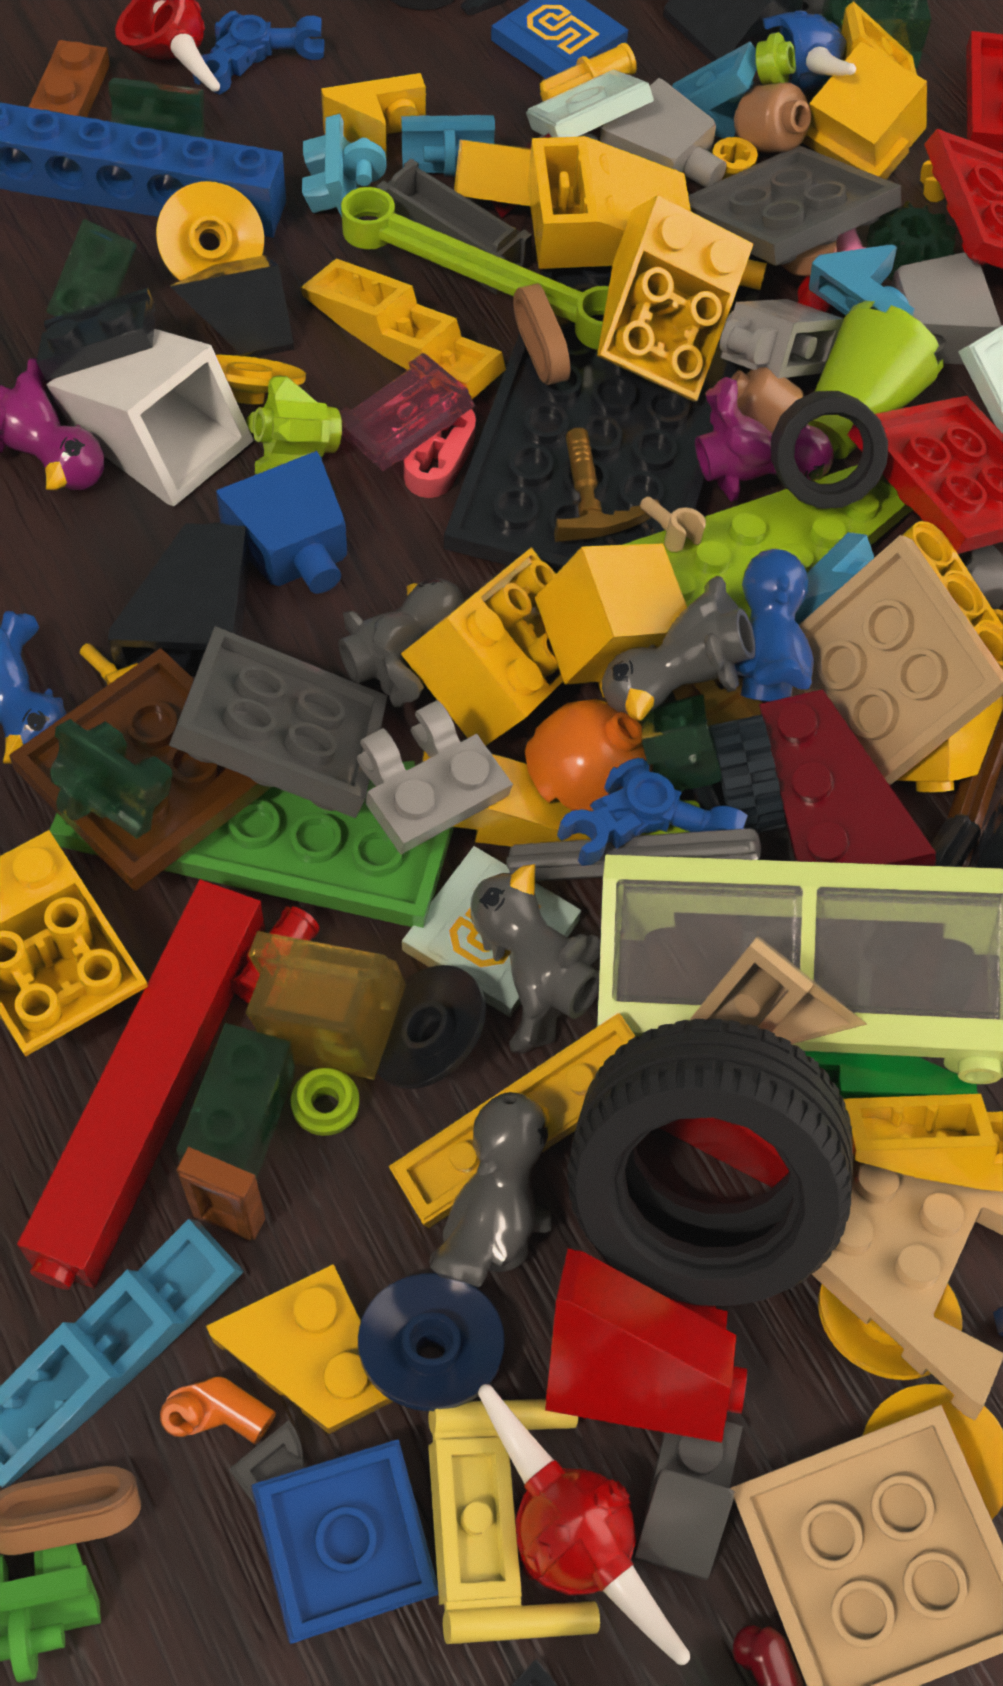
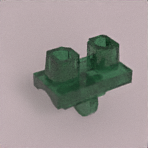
[109,77,204,138]
[46,219,137,317]
[50,719,173,839]

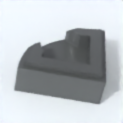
[229,1421,305,1505]

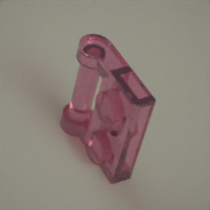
[339,353,475,471]

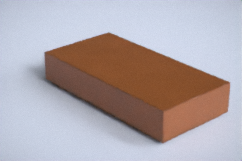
[177,1147,266,1241]

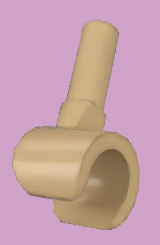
[640,497,706,552]

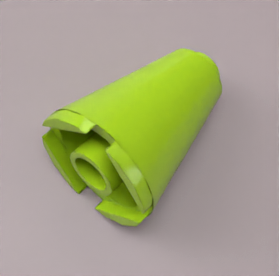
[808,300,943,459]

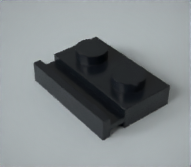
[36,288,157,381]

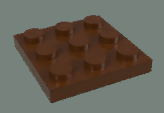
[9,648,272,891]

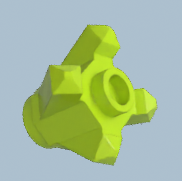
[246,375,342,474]

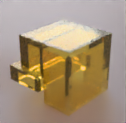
[246,931,406,1080]

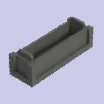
[377,159,532,295]

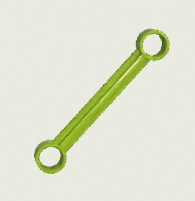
[341,187,609,350]

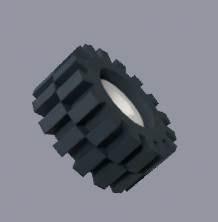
[710,715,785,834]

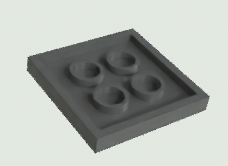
[688,146,901,265]
[169,626,387,818]

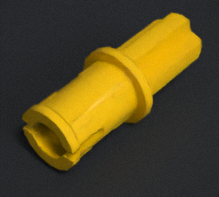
[540,42,637,102]

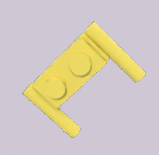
[428,1399,600,1644]

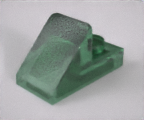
[642,694,721,791]

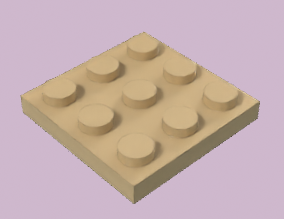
[792,535,1003,785]
[730,1405,1003,1686]

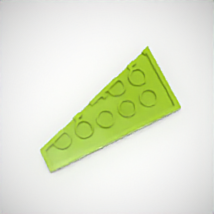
[623,465,913,620]

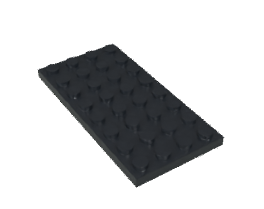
[444,257,768,574]

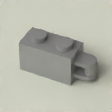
[720,299,843,379]

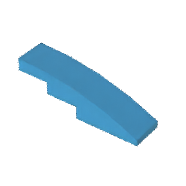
[0,1219,244,1488]

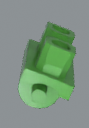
[0,1543,101,1683]

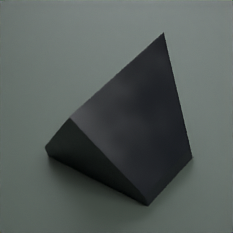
[170,255,294,357]

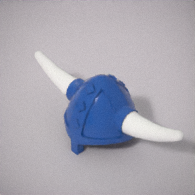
[763,10,856,95]

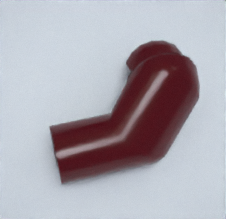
[733,1624,803,1686]

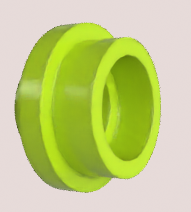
[755,32,796,85]
[291,1068,360,1136]

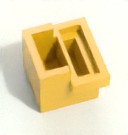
[802,41,927,179]
[535,543,687,698]

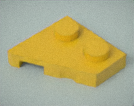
[206,1264,393,1434]

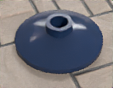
[358,1273,504,1411]

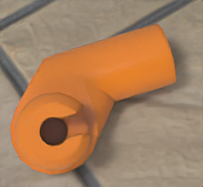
[160,1377,276,1445]

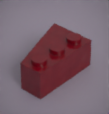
[759,689,936,866]

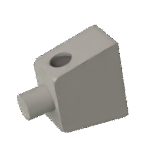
[599,78,727,188]
[891,252,1001,365]

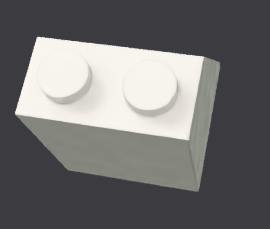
[46,329,254,506]

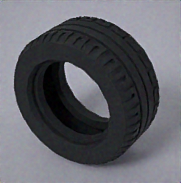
[567,1019,853,1306]

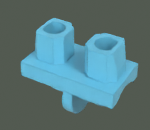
[302,114,387,219]

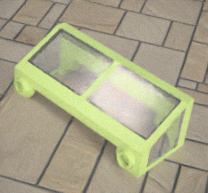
[597,855,1003,1084]

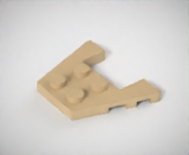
[812,1155,1003,1420]

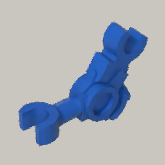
[193,11,325,95]
[557,758,748,866]

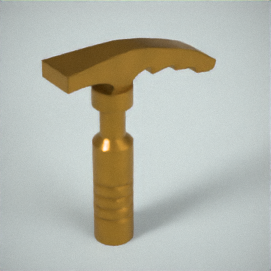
[554,428,660,542]

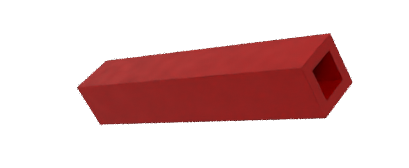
[17,879,265,1290]

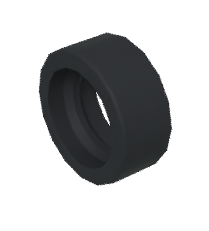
[771,391,888,509]

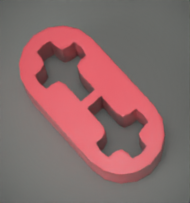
[404,400,476,498]

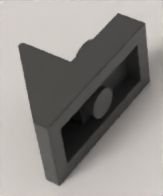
[633,1421,743,1581]

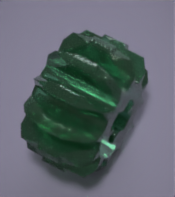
[866,200,956,283]

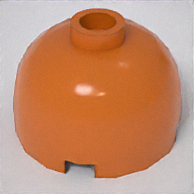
[525,699,654,811]

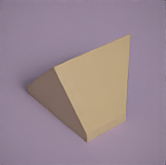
[690,936,867,1044]

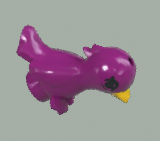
[0,358,104,491]
[695,377,834,502]

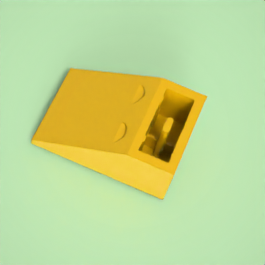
[528,136,691,269]
[597,195,753,402]
[401,547,563,746]
[0,830,148,1057]

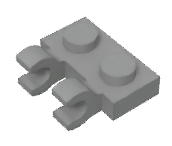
[357,700,513,855]

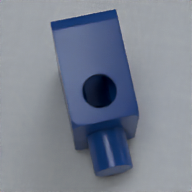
[216,451,347,594]

